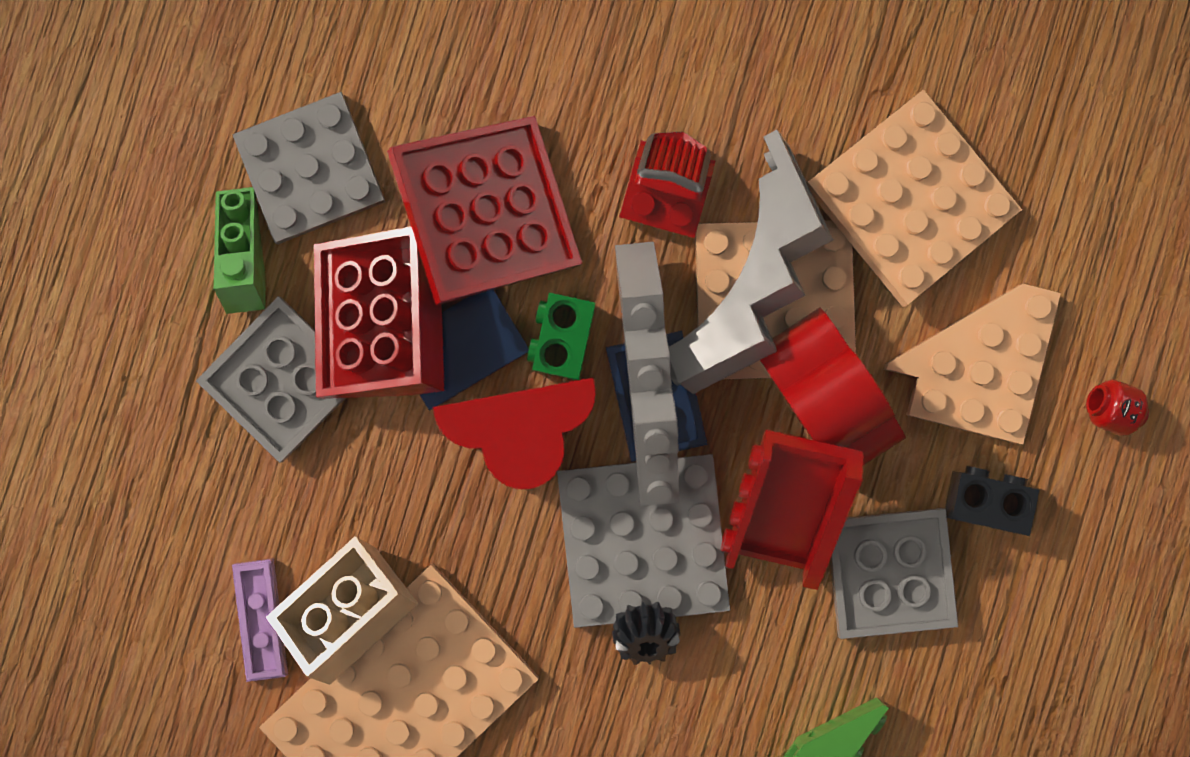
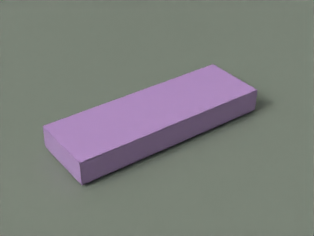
[232,558,288,682]

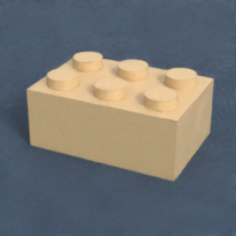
[266,536,418,685]

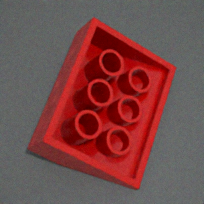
[314,227,444,399]

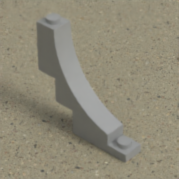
[668,129,833,394]

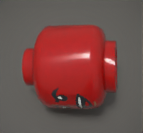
[1086,379,1149,436]

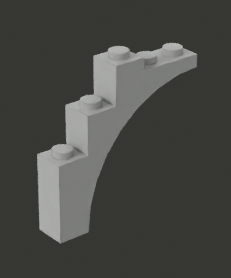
[615,242,680,506]

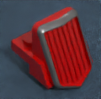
[619,132,716,238]

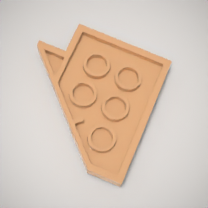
[884,284,1061,445]

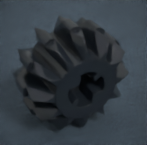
[612,601,681,665]

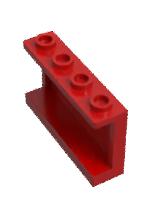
[721,430,863,590]

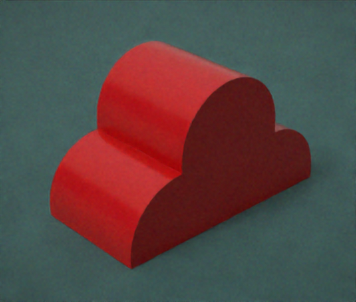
[760,307,906,466]
[433,378,595,489]

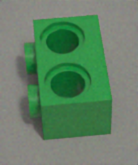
[527,293,596,381]

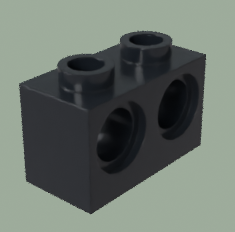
[944,466,1040,536]

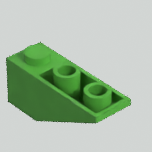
[214,187,266,314]
[783,697,889,757]

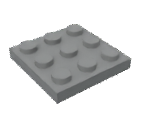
[232,92,386,244]
[196,296,346,463]
[830,508,958,639]

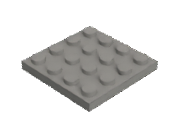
[557,454,730,628]

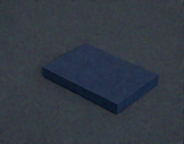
[419,290,529,411]
[606,330,708,462]

